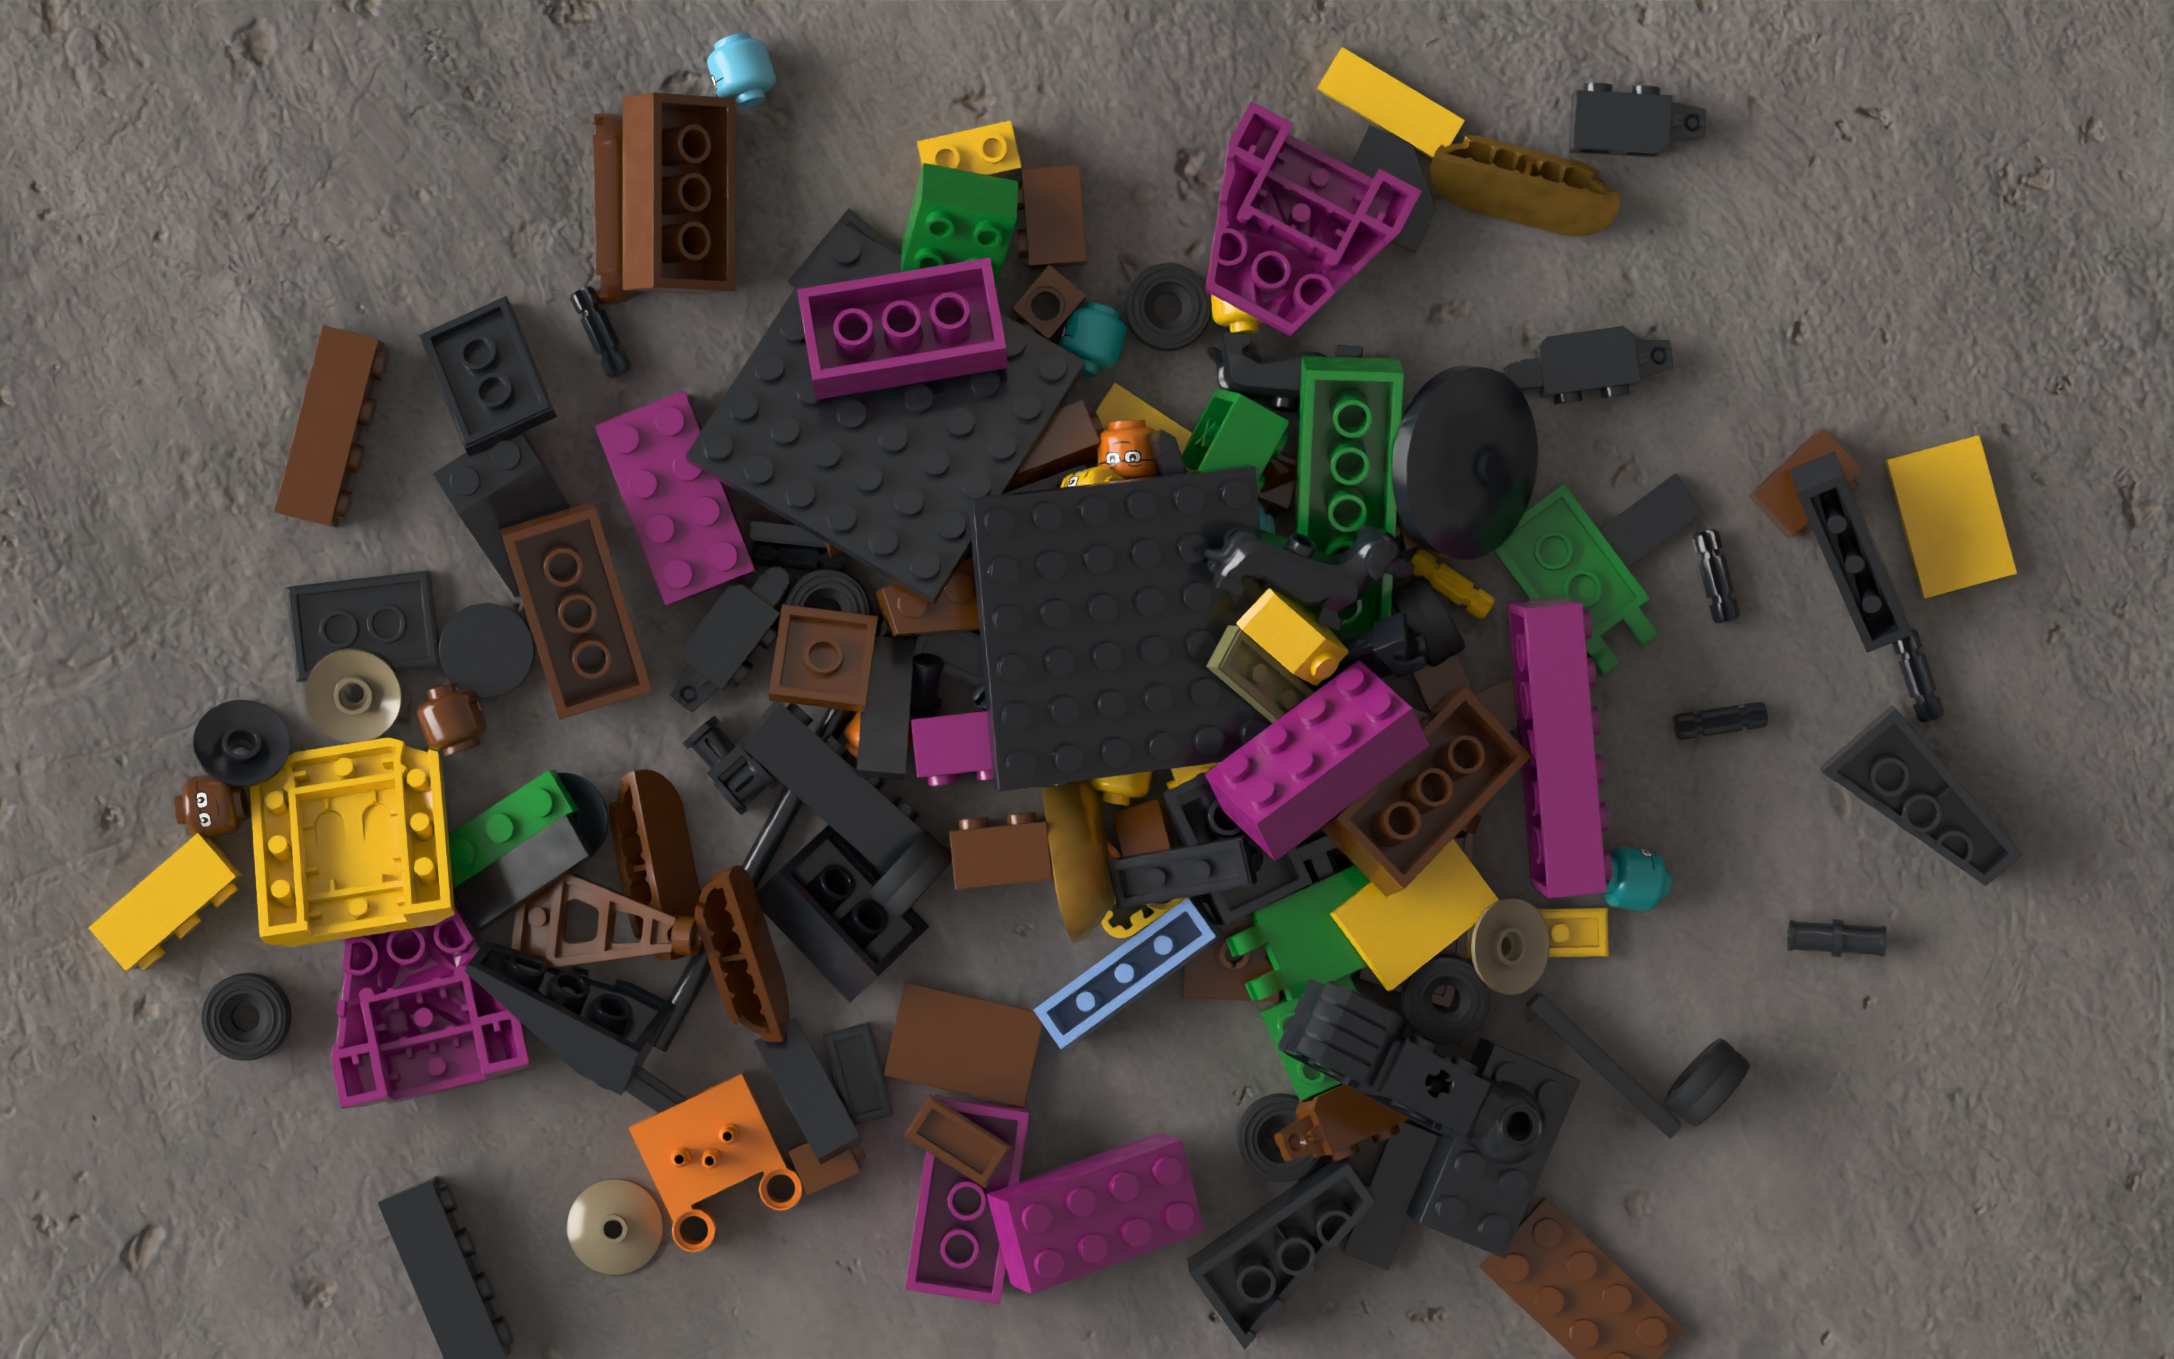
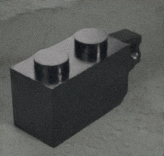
[1568,83,1706,157]

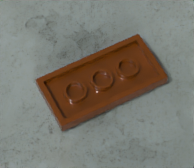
[1479,1197,1685,1359]

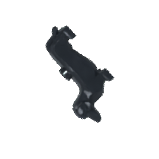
[1207,332,1363,413]
[1205,526,1415,631]

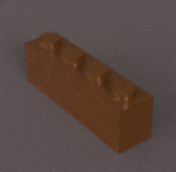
[274,325,389,528]

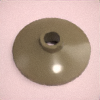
[305,649,402,743]
[1471,898,1550,995]
[567,1179,663,1275]

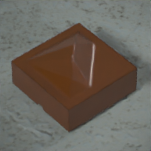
[1258,454,1297,509]

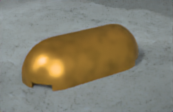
[1430,135,1620,237]
[1042,780,1114,944]

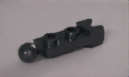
[1297,612,1428,692]

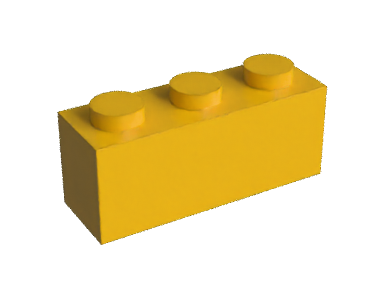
[88,833,243,971]

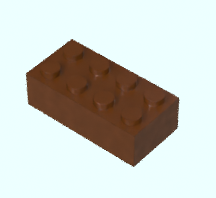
[623,92,736,294]
[500,502,652,720]
[1320,687,1532,897]

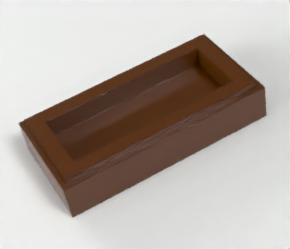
[903,1094,1011,1188]

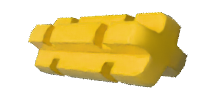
[1410,549,1495,619]

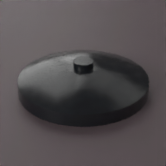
[1392,365,1538,560]

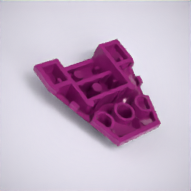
[1205,101,1422,336]
[331,905,531,1109]

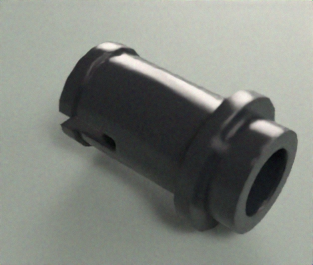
[910,653,944,718]

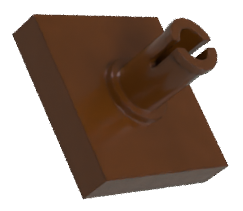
[769,604,878,712]
[1183,902,1279,1002]

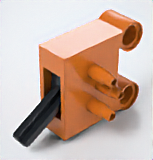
[625,1068,804,1253]

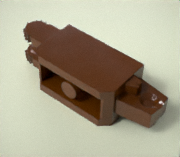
[1274,1083,1409,1161]

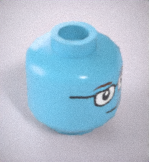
[707,33,776,108]

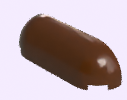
[593,113,642,305]
[609,769,700,961]
[695,865,789,1042]

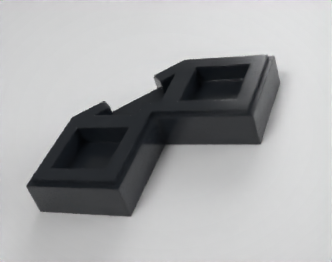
[1350,125,1436,253]

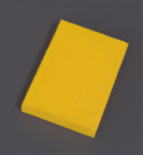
[1885,435,2017,599]
[1330,839,1499,991]

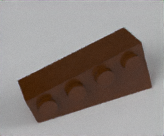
[875,558,980,638]

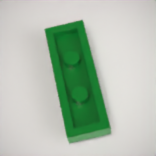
[448,769,579,886]

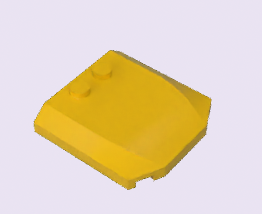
[250,737,455,947]

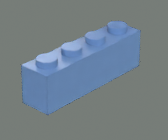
[1033,897,1225,1049]

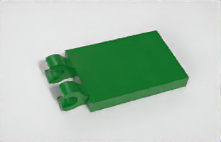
[1493,484,1659,676]
[1225,865,1371,1001]

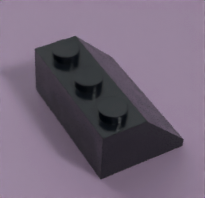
[756,824,929,1002]

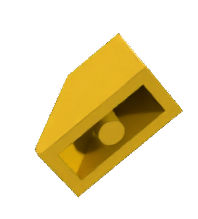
[1237,588,1349,686]

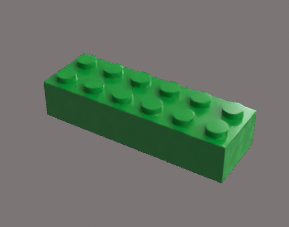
[1290,356,1404,642]

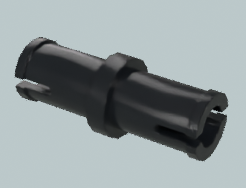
[1787,919,1887,957]

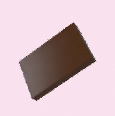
[883,981,1043,1108]

